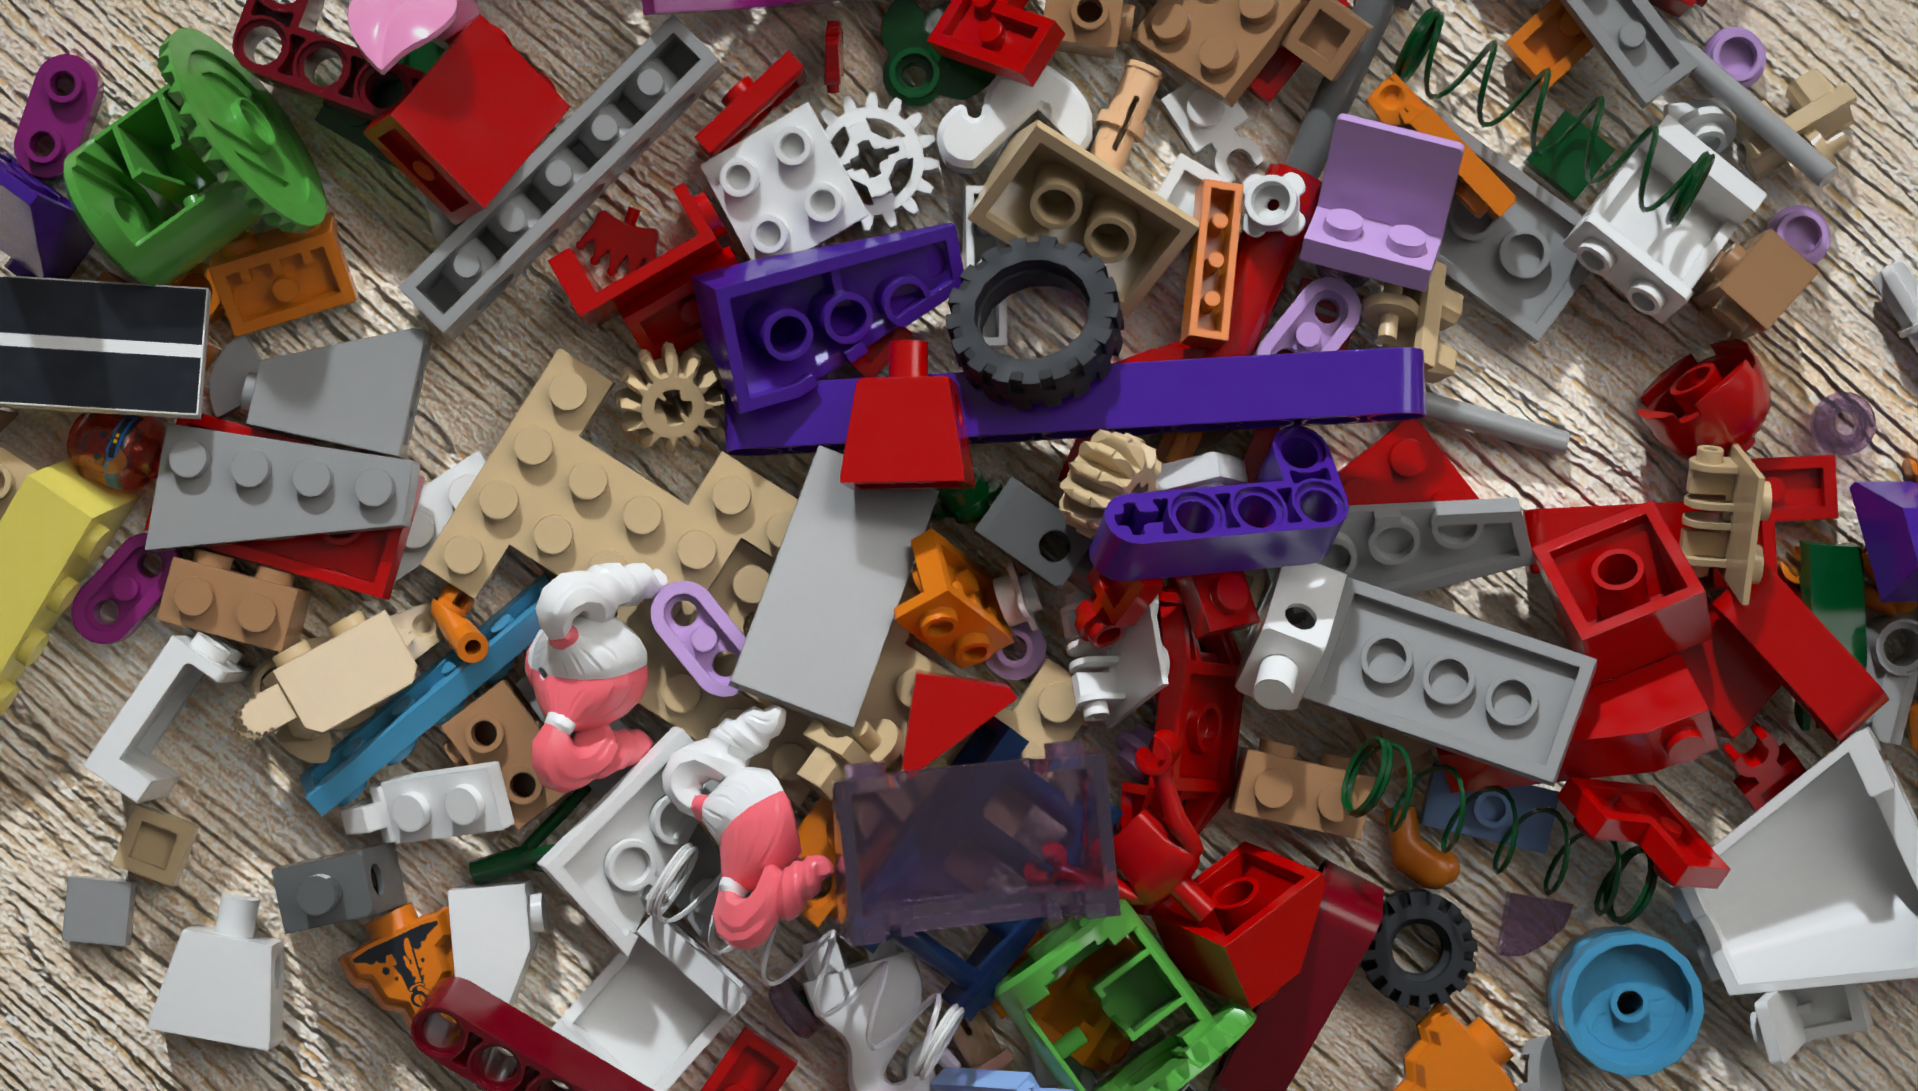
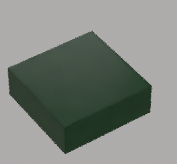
[1522,110,1615,201]

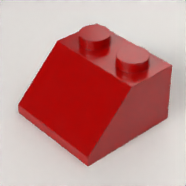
[1532,500,1713,687]
[1149,841,1327,1010]

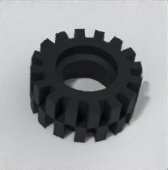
[1359,889,1478,1009]

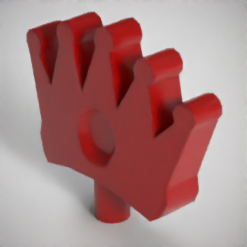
[823,20,844,94]
[576,206,660,276]

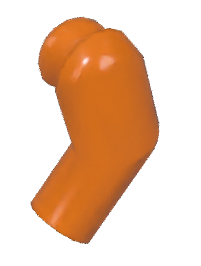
[1384,806,1460,890]

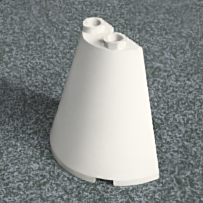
[1670,727,1918,996]

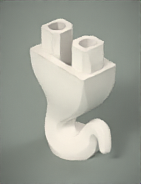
[802,936,962,1091]

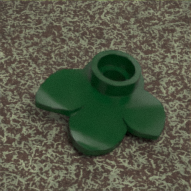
[880,0,997,108]

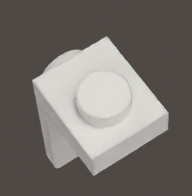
[1750,983,1873,1066]

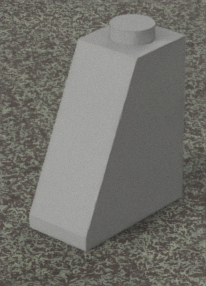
[241,328,433,459]

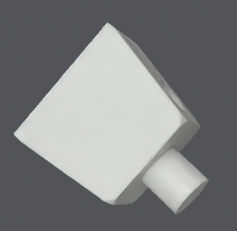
[1234,563,1347,711]
[147,893,284,1051]

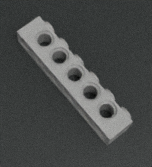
[398,14,724,340]

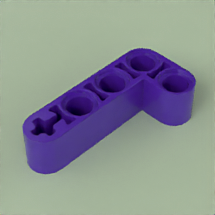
[1089,425,1349,581]

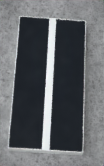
[0,275,211,419]

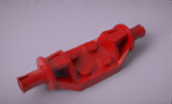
[1112,577,1244,916]

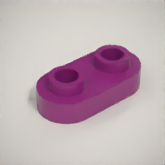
[14,54,104,181]
[71,533,183,644]

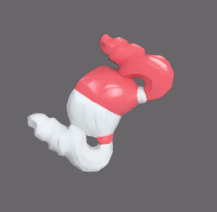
[525,563,668,793]
[662,704,834,950]

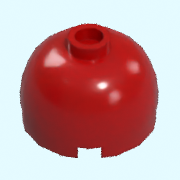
[1637,339,1771,460]

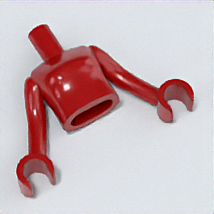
[1023,729,1217,923]

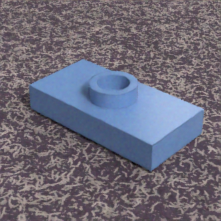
[1419,762,1559,854]

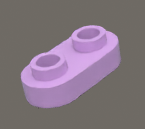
[1255,277,1361,355]
[651,581,746,697]

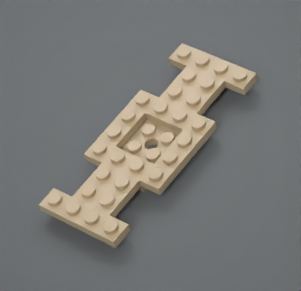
[420,347,1084,893]

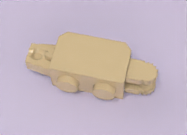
[231,602,444,742]

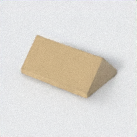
[967,120,1199,318]

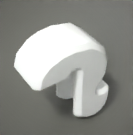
[937,66,1092,175]

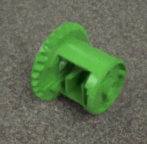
[63,28,326,286]
[994,899,1257,1091]

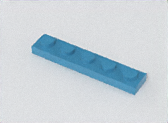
[300,572,552,816]

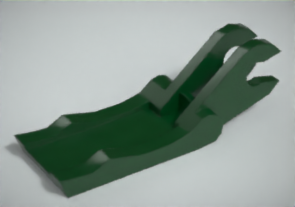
[1794,540,1867,731]

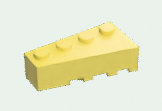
[0,455,140,716]

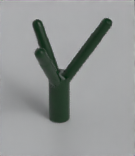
[469,785,592,885]

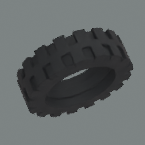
[946,236,1124,409]

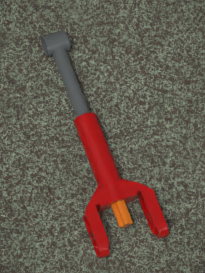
[1058,0,1413,484]

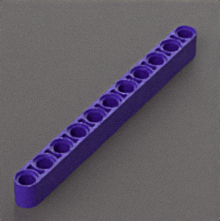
[724,347,1427,456]

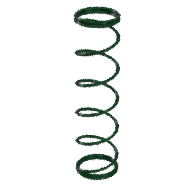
[1393,7,1715,228]
[1341,736,1658,925]

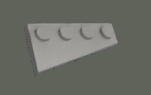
[145,423,421,552]
[1267,498,1535,625]

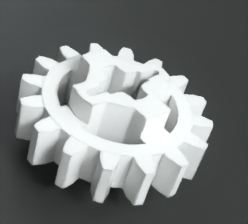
[821,92,939,234]

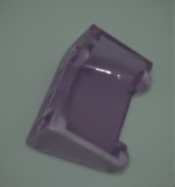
[832,740,1121,946]

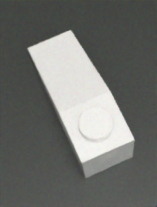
[447,879,547,1085]

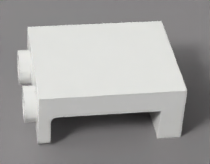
[1562,114,1768,324]
[83,632,253,803]
[551,913,754,1091]

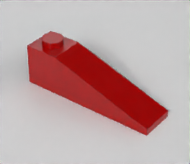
[1435,653,1718,793]

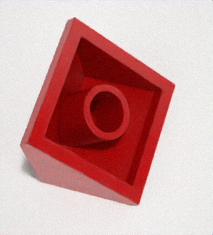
[902,670,1018,777]

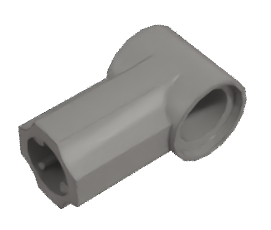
[1852,615,1918,746]

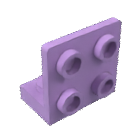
[1299,113,1465,292]

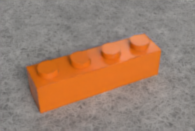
[1180,179,1244,350]

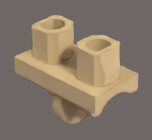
[1736,68,1858,181]
[1362,261,1464,384]
[796,719,914,835]

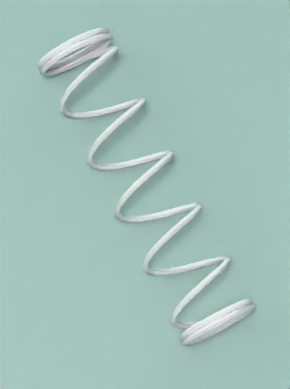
[646,842,965,1080]

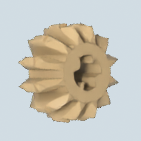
[614,341,725,454]
[1059,429,1162,540]

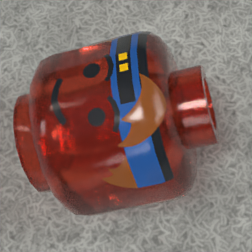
[67,412,164,494]

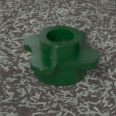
[931,467,1003,524]

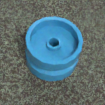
[1545,925,1704,1077]

